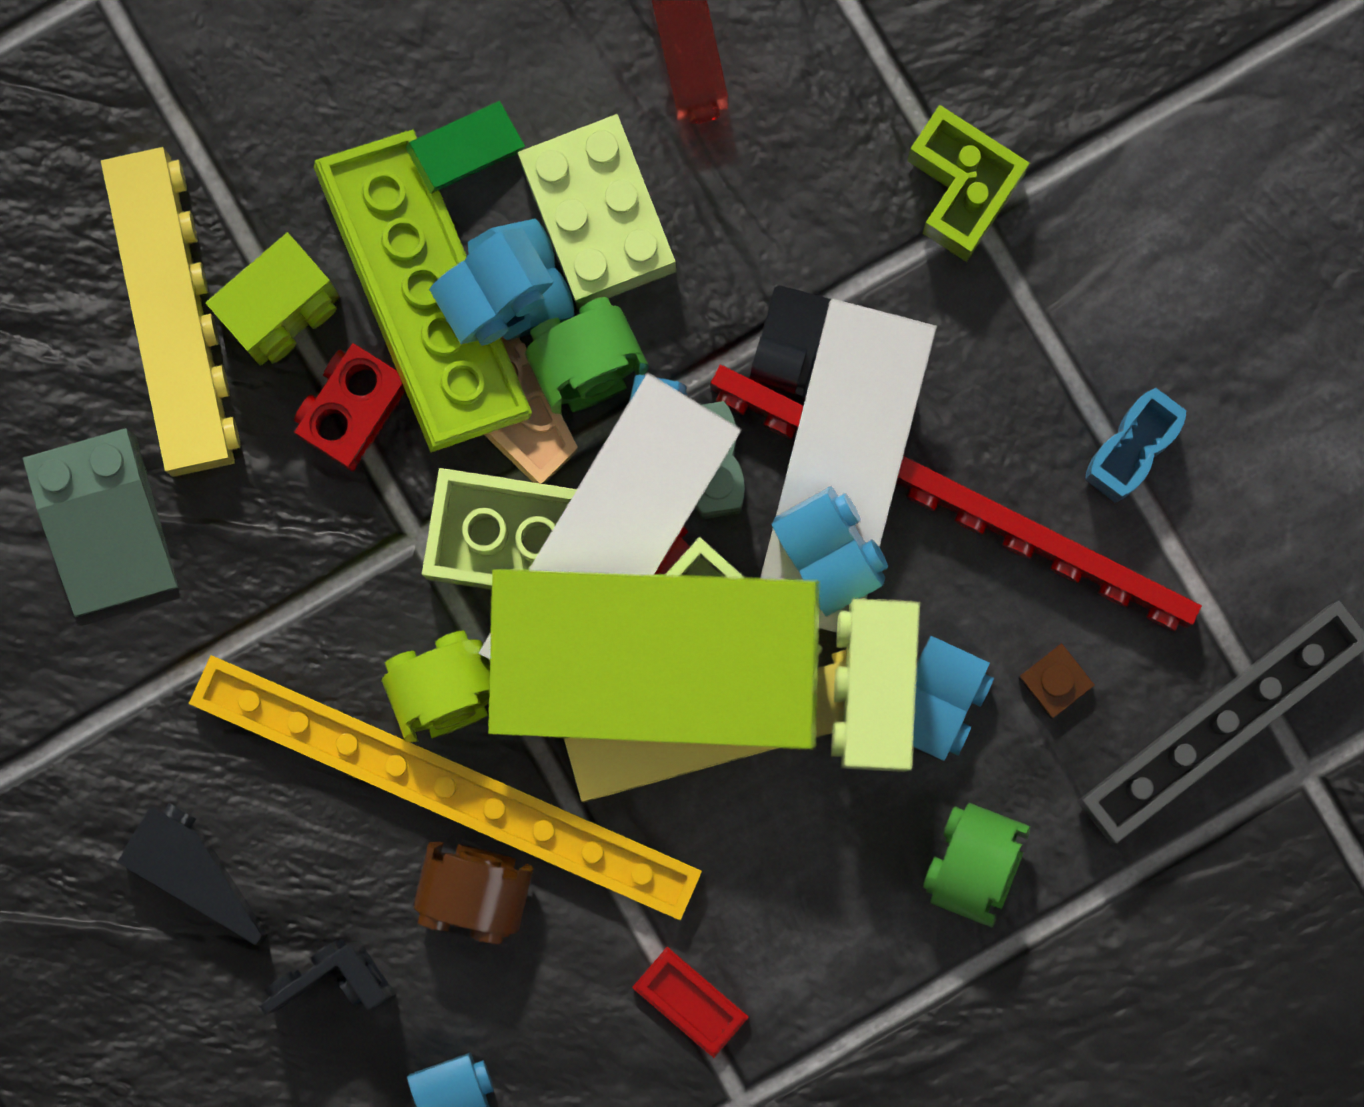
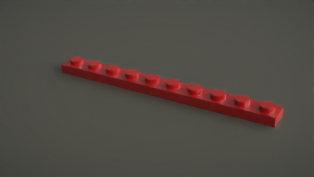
[710,364,1202,631]

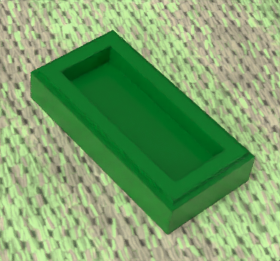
[406,101,525,194]

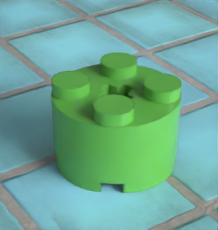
[525,297,649,414]
[923,803,1031,928]

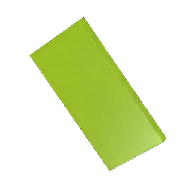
[489,569,820,749]

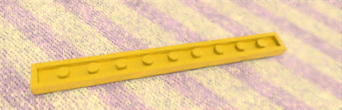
[189,655,702,920]

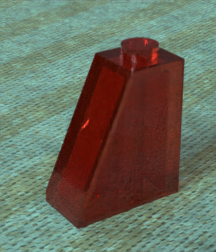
[648,0,729,124]

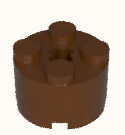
[413,842,534,944]

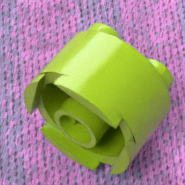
[381,630,490,742]

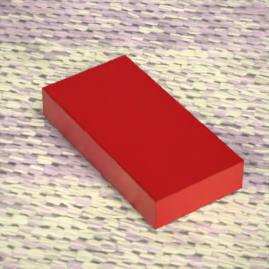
[632,946,749,1058]

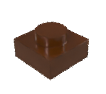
[1018,643,1095,719]

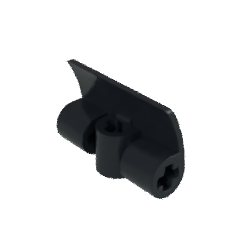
[749,285,831,402]

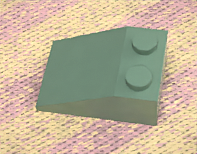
[23,428,178,617]

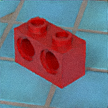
[294,343,406,472]

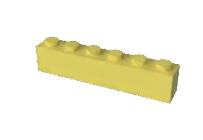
[101,147,240,477]
[564,649,847,803]

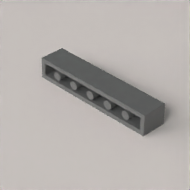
[1077,600,1364,844]

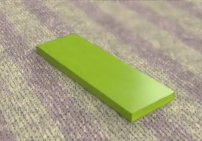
[313,129,532,452]

